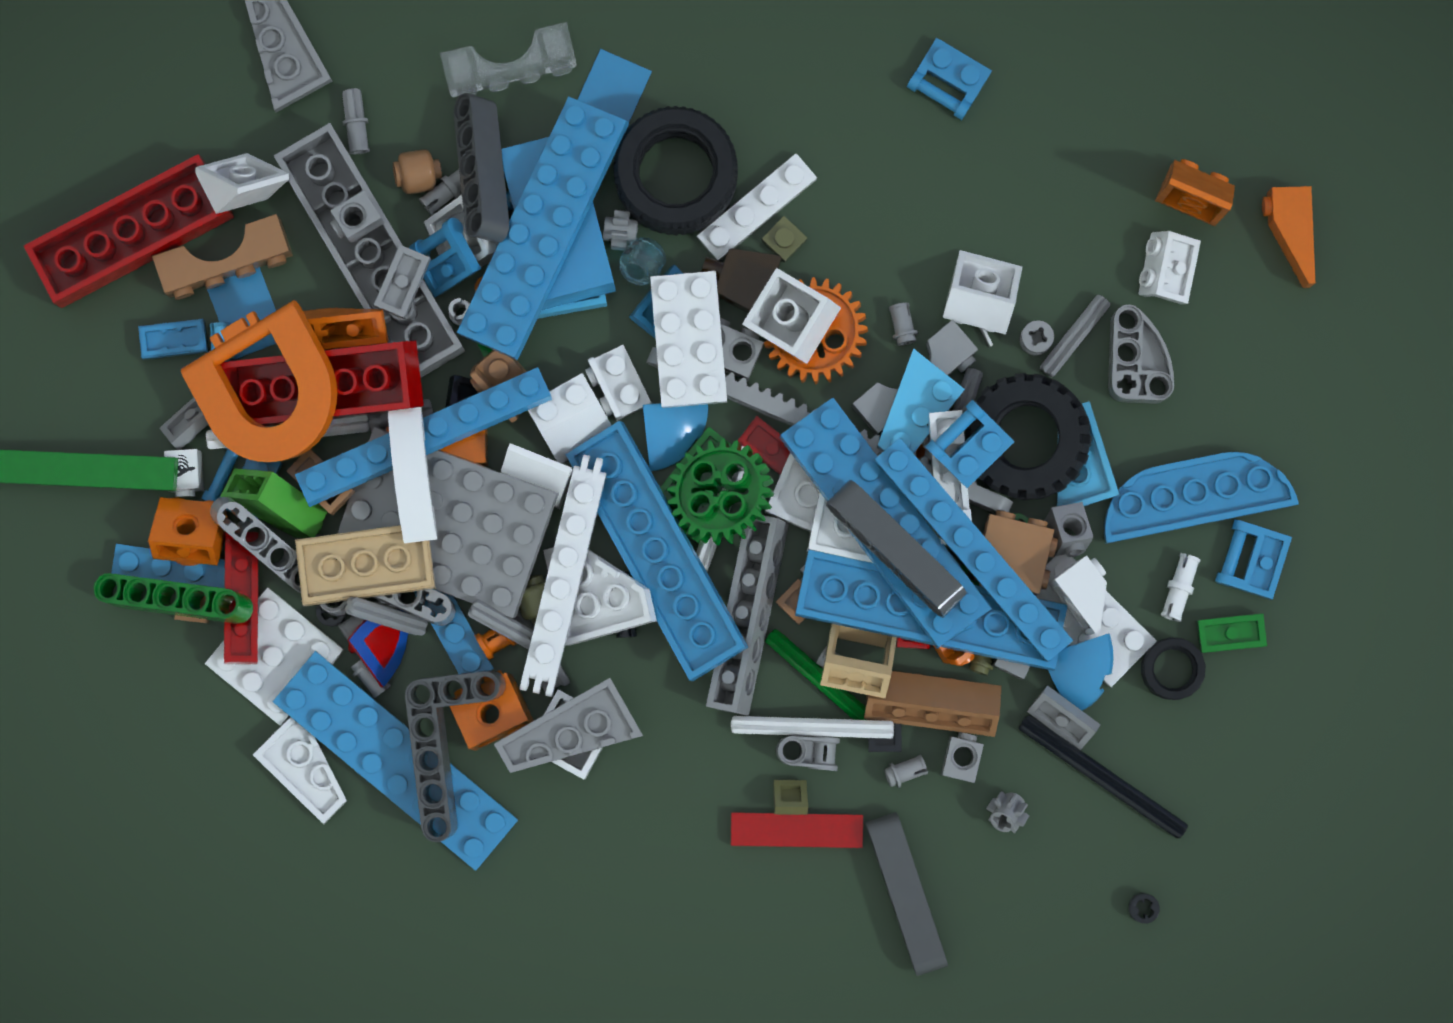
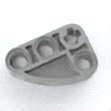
[1108,304,1174,404]

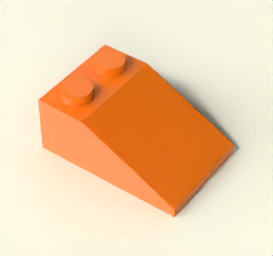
[1155,159,1235,226]

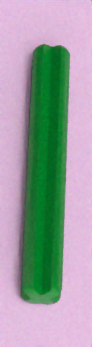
[765,629,867,720]

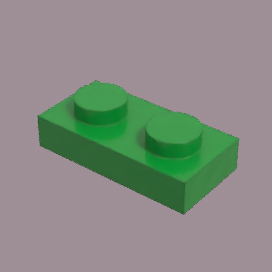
[1196,614,1267,653]

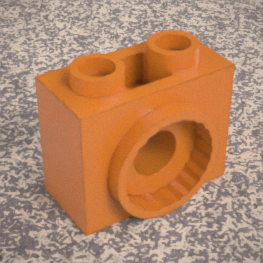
[148,497,228,566]
[449,671,534,751]

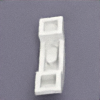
[388,407,438,543]
[929,410,972,545]

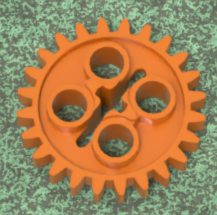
[764,277,868,384]

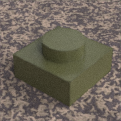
[761,216,807,263]
[773,780,808,815]

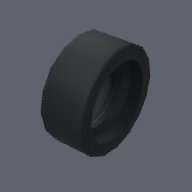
[1141,638,1206,700]

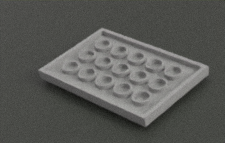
[337,427,559,618]

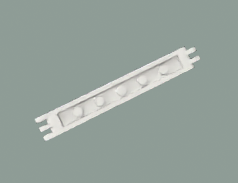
[520,454,607,697]

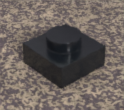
[445,375,479,408]
[868,723,902,752]

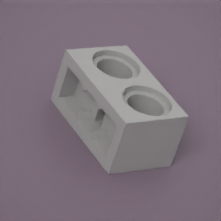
[720,317,764,382]

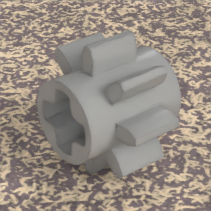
[603,210,638,251]
[986,791,1029,833]

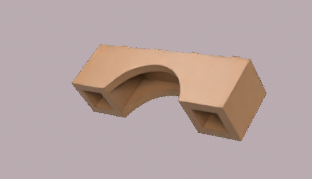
[152,214,293,300]

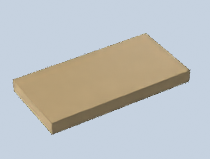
[295,525,436,606]

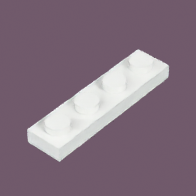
[697,153,817,261]

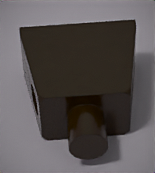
[701,249,781,313]

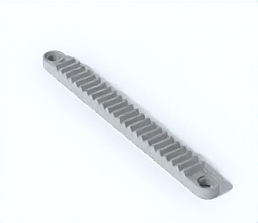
[646,347,1013,514]

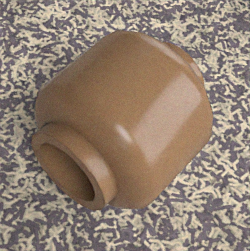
[393,149,442,194]

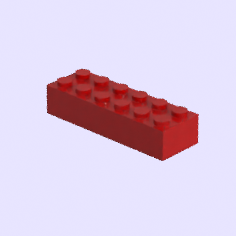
[23,154,235,309]
[220,340,424,424]

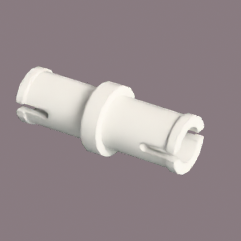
[1161,553,1201,622]

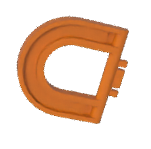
[181,300,337,462]

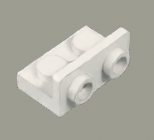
[1138,231,1201,304]
[585,345,652,421]

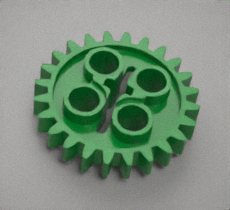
[667,439,774,545]

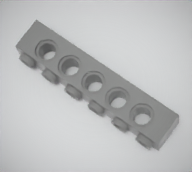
[706,515,789,716]

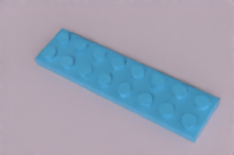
[457,96,629,360]
[779,398,992,649]
[565,420,749,681]
[795,550,1068,671]
[273,651,518,871]

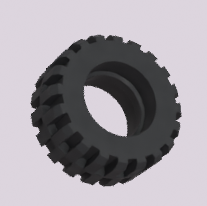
[965,373,1092,500]

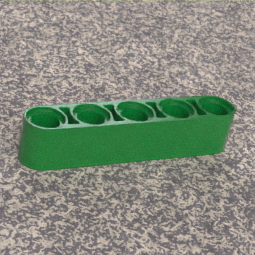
[94,573,253,624]

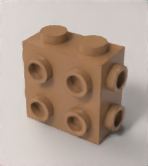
[972,510,1058,595]

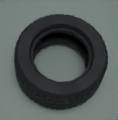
[613,106,738,236]

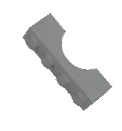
[851,319,978,435]

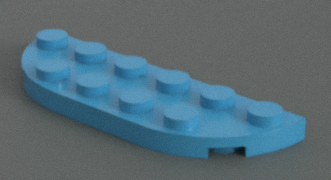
[1104,452,1299,544]

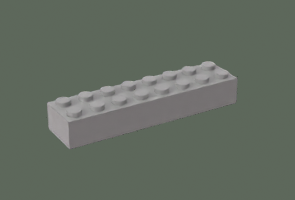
[274,123,466,378]

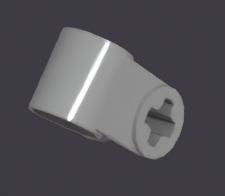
[776,736,840,771]

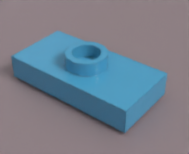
[138,319,208,360]

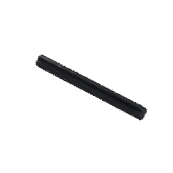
[1019,715,1188,839]

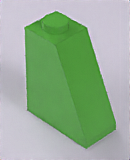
[220,468,327,538]

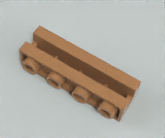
[864,671,1002,737]

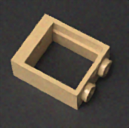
[820,624,897,698]

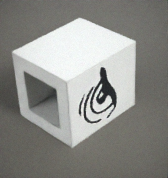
[164,449,204,498]

